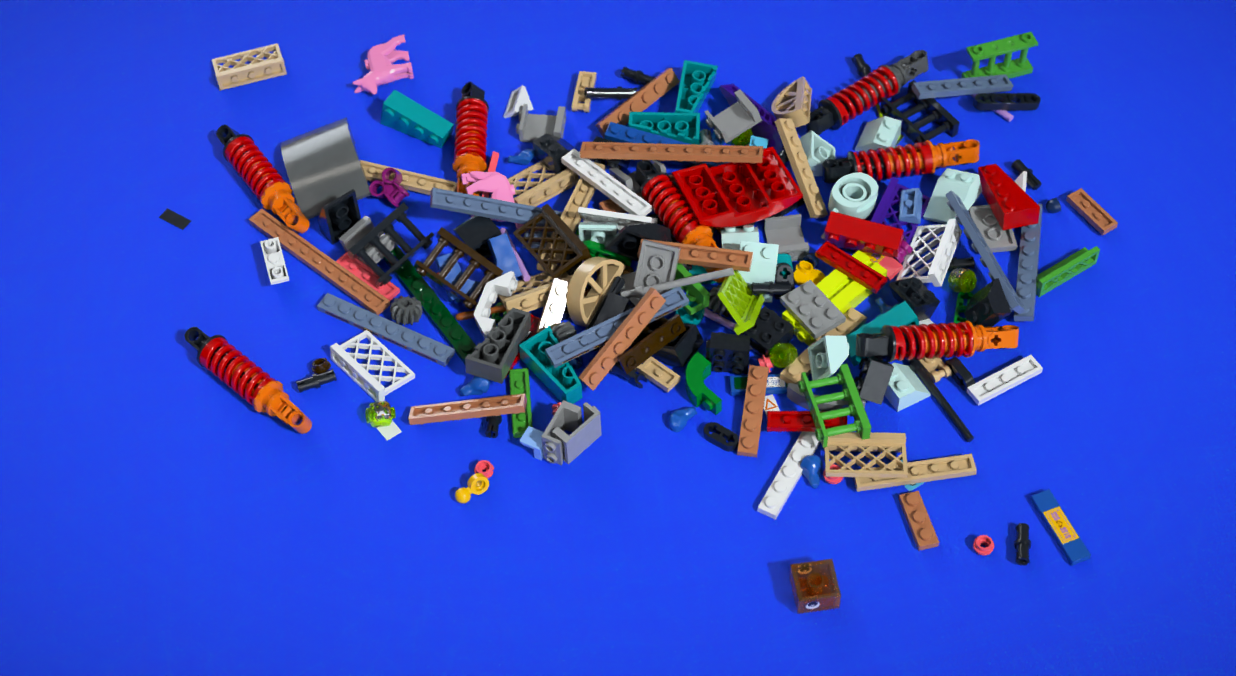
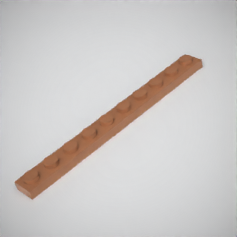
[580,142,763,164]
[249,209,390,315]

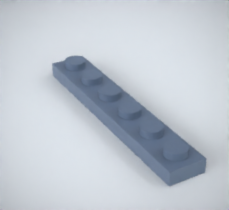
[912,74,1013,99]

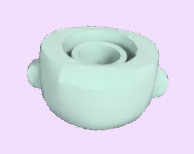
[828,172,879,220]

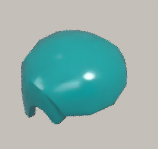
[675,301,705,326]

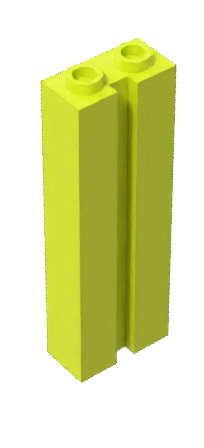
[782,250,887,346]

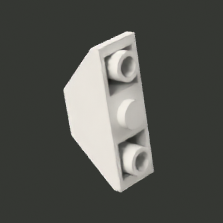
[260,237,290,285]

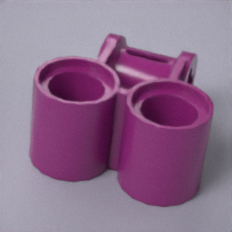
[369,167,410,208]

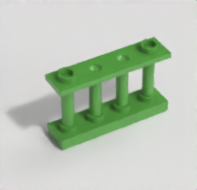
[962,32,1038,79]
[798,364,871,448]

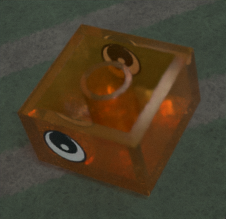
[789,559,841,614]

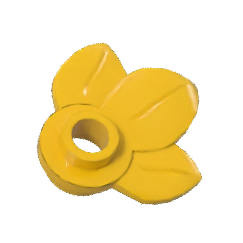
[793,261,826,285]

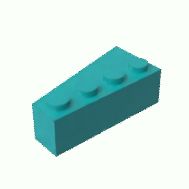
[675,60,718,113]
[380,90,454,148]
[629,112,700,145]
[845,301,919,366]
[519,326,582,404]

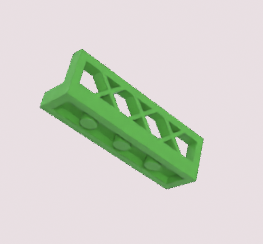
[1036,246,1100,297]
[674,263,710,316]

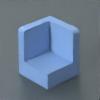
[520,426,544,460]

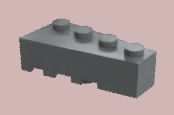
[465,308,531,384]

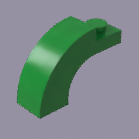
[686,352,722,415]

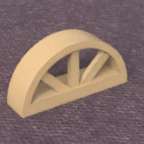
[771,76,812,128]
[567,257,626,327]

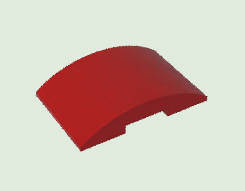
[672,147,803,227]

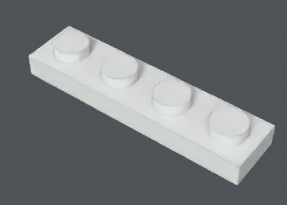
[967,355,1043,406]

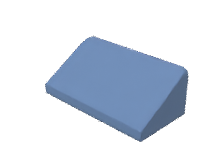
[899,188,923,224]

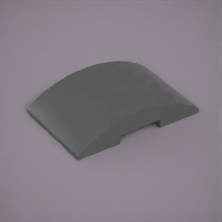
[281,117,372,219]

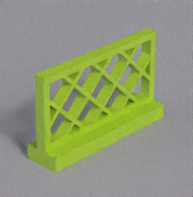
[717,270,765,335]

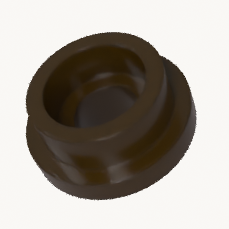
[312,358,331,374]

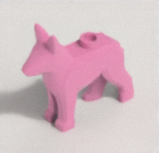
[352,34,414,95]
[461,171,524,229]

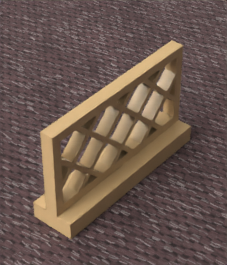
[212,43,287,91]
[508,162,579,207]
[497,267,573,313]
[824,432,908,478]

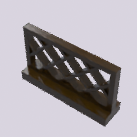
[513,204,592,279]

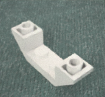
[473,271,518,339]

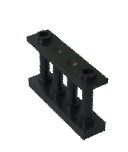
[880,80,960,144]
[347,202,434,287]

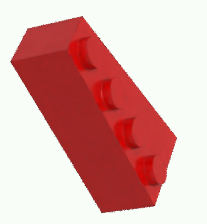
[978,164,1040,230]
[824,211,904,257]

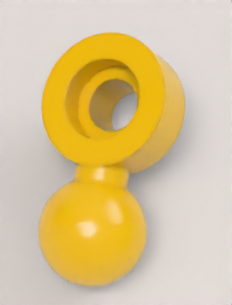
[455,473,489,504]

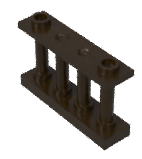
[414,227,503,310]
[597,314,686,374]

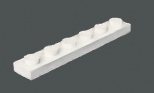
[561,149,652,216]
[757,432,821,520]

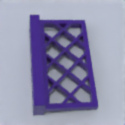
[871,177,930,244]

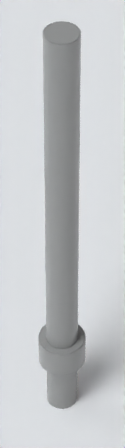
[621,267,734,298]

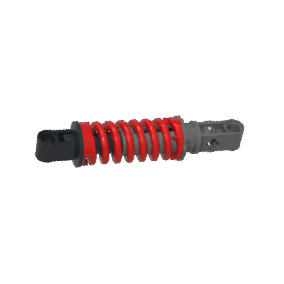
[806,50,929,135]

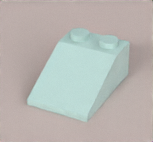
[923,168,982,224]
[738,241,779,303]

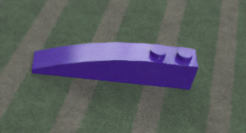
[719,84,799,155]

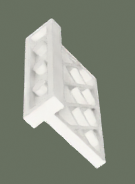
[578,207,658,232]
[896,219,962,287]
[330,330,415,402]

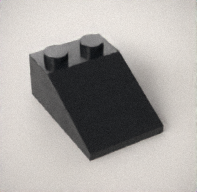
[318,189,361,245]
[604,223,671,261]
[637,323,704,367]

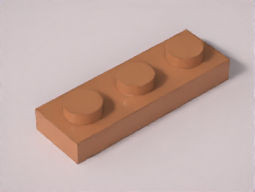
[1066,188,1118,235]
[899,491,939,551]

